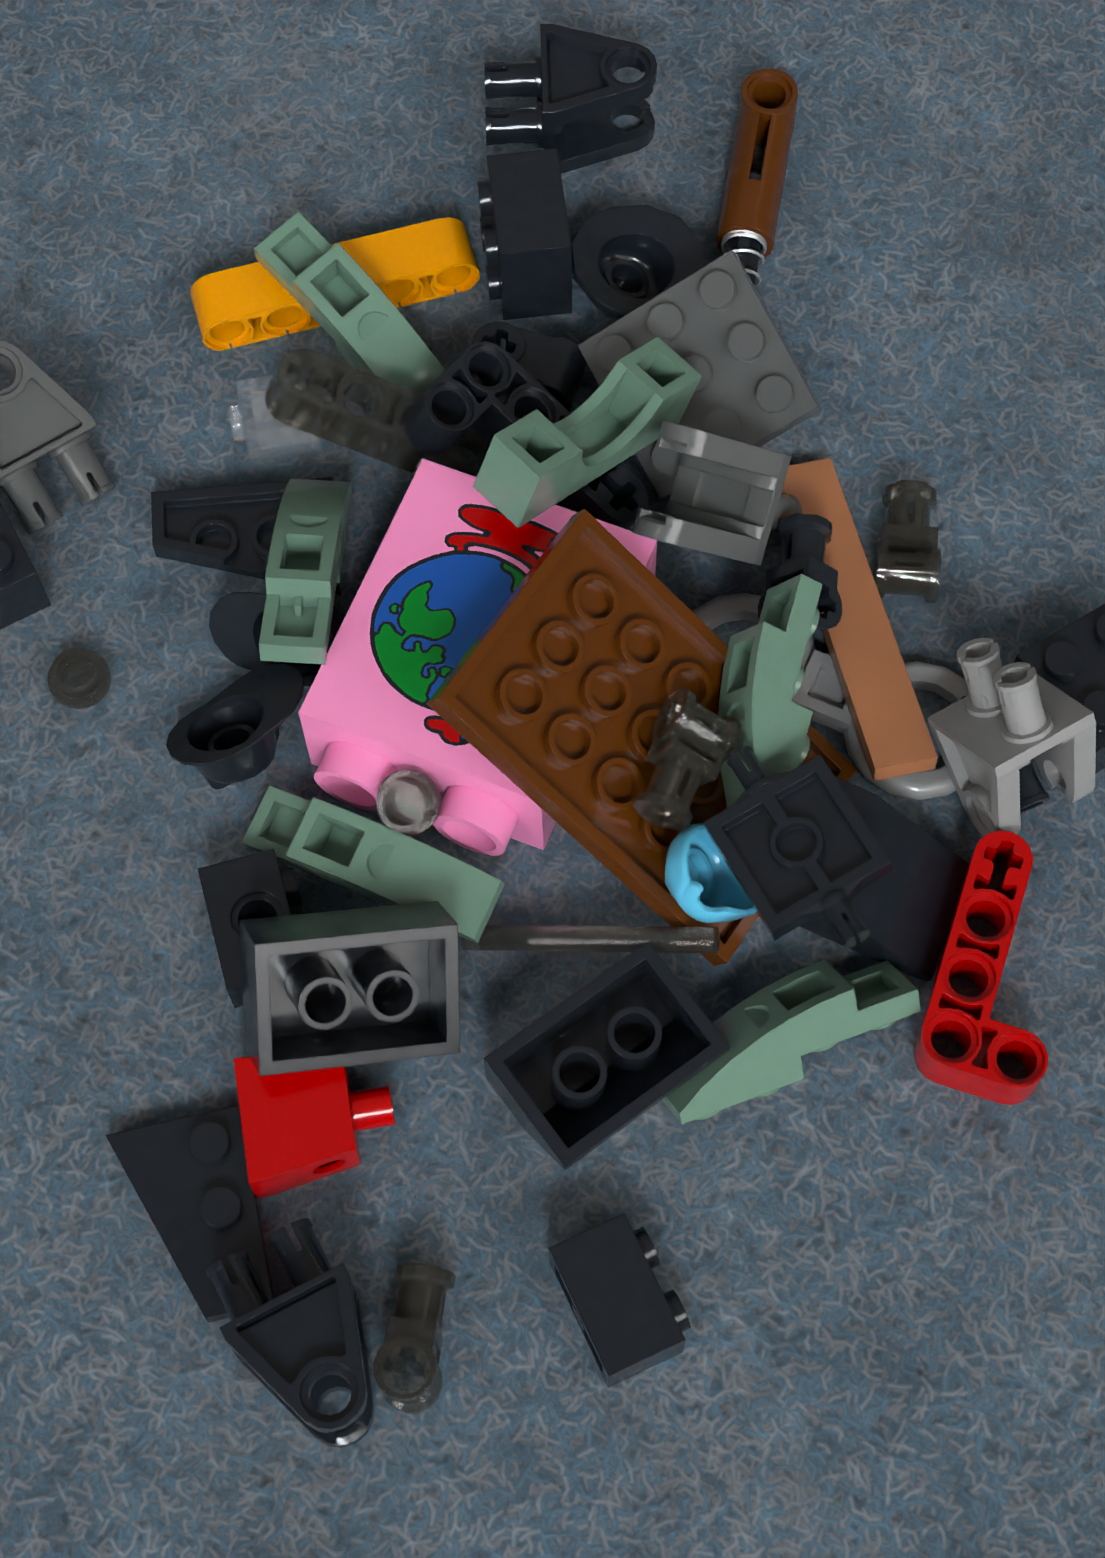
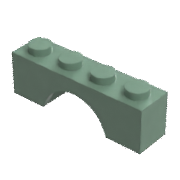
[473,337,702,528]

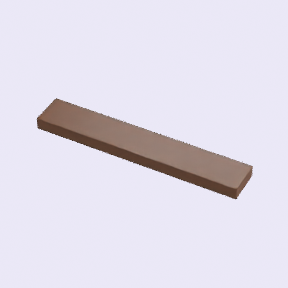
[781,458,938,781]

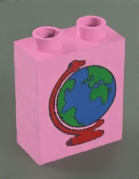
[298,459,657,856]

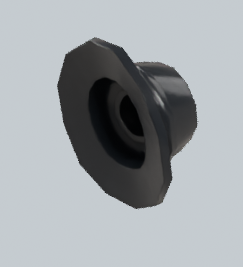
[571,205,706,320]

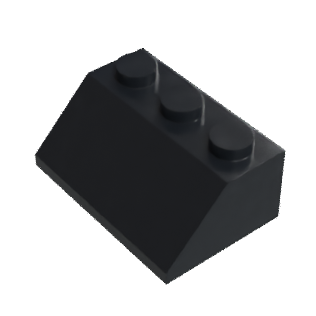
[484,941,730,1170]

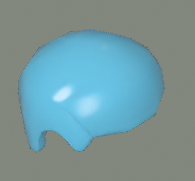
[665,823,756,923]

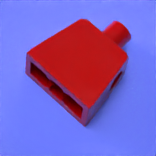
[233,1057,396,1199]

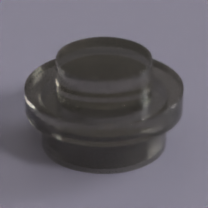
[47,648,111,709]
[376,769,441,835]

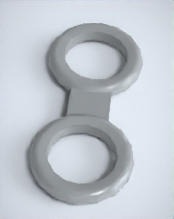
[692,592,968,800]

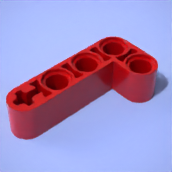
[914,830,1048,1105]

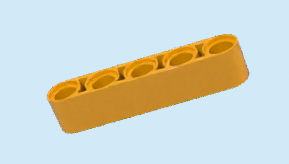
[190,217,480,351]

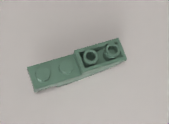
[254,211,445,421]
[259,478,352,665]
[718,574,823,808]
[242,785,505,943]
[662,959,921,1125]

